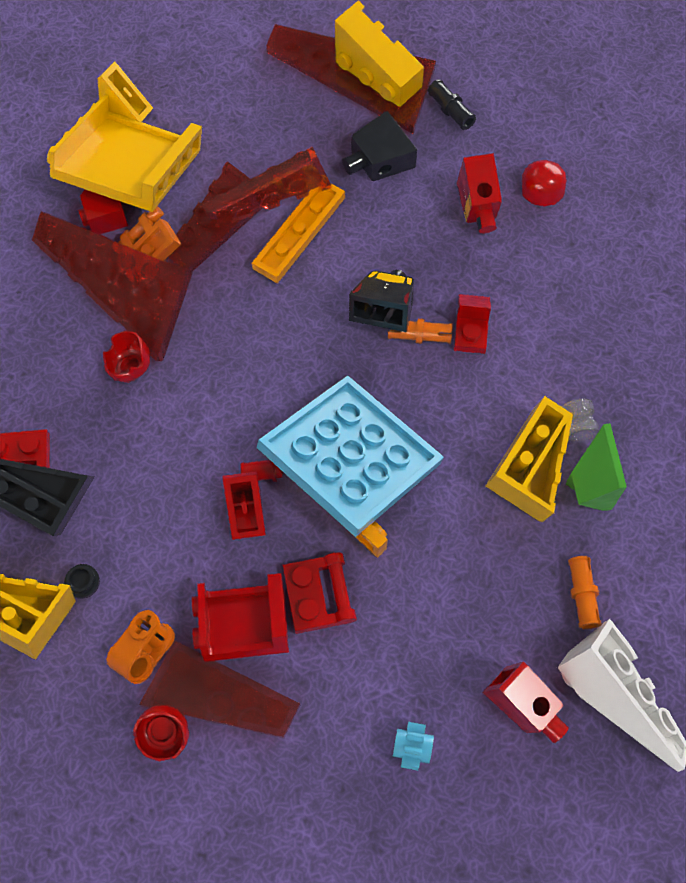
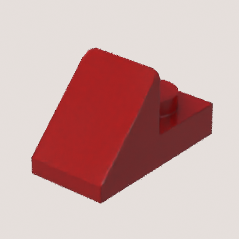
[454,294,491,354]

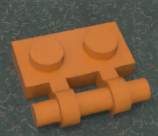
[114,206,181,284]

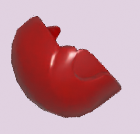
[522,160,567,207]
[103,330,150,383]
[133,704,189,761]

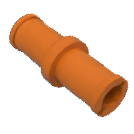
[388,318,453,344]
[568,556,602,629]

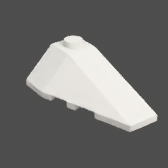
[558,619,686,772]

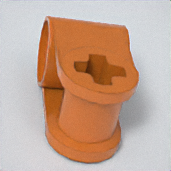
[106,610,175,684]

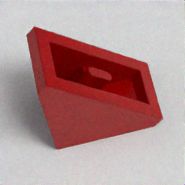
[222,471,266,540]

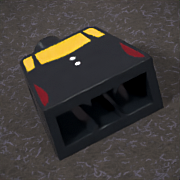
[349,269,414,332]

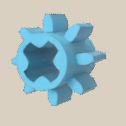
[393,722,434,771]

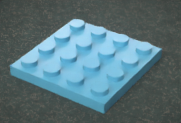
[256,375,444,537]

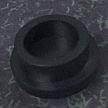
[64,564,100,599]

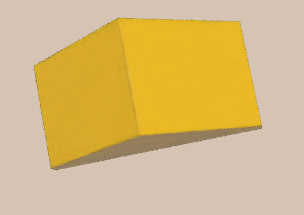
[97,61,153,122]

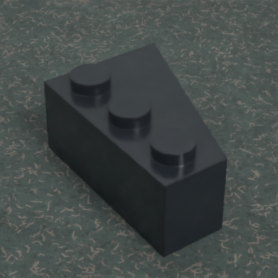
[0,459,94,536]

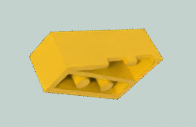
[335,0,424,107]
[485,396,573,522]
[0,574,76,660]

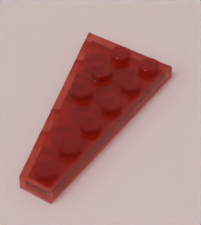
[266,24,436,134]
[32,211,193,362]

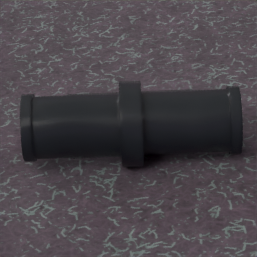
[428,79,476,130]

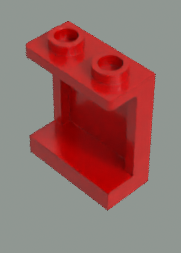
[192,573,289,662]

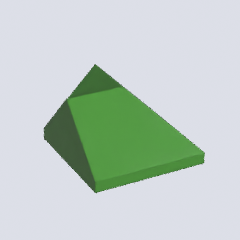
[566,423,627,511]

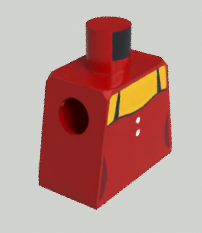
[457,153,502,234]

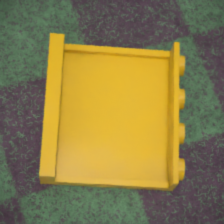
[47,94,202,212]

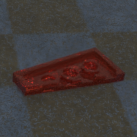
[202,147,332,228]
[139,641,301,738]

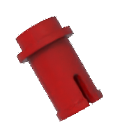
[241,460,283,482]

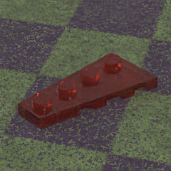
[165,161,271,277]

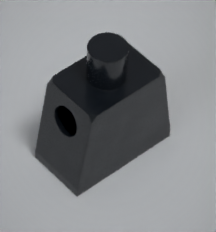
[342,111,417,181]

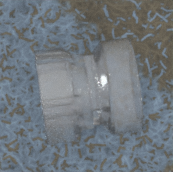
[562,399,599,442]

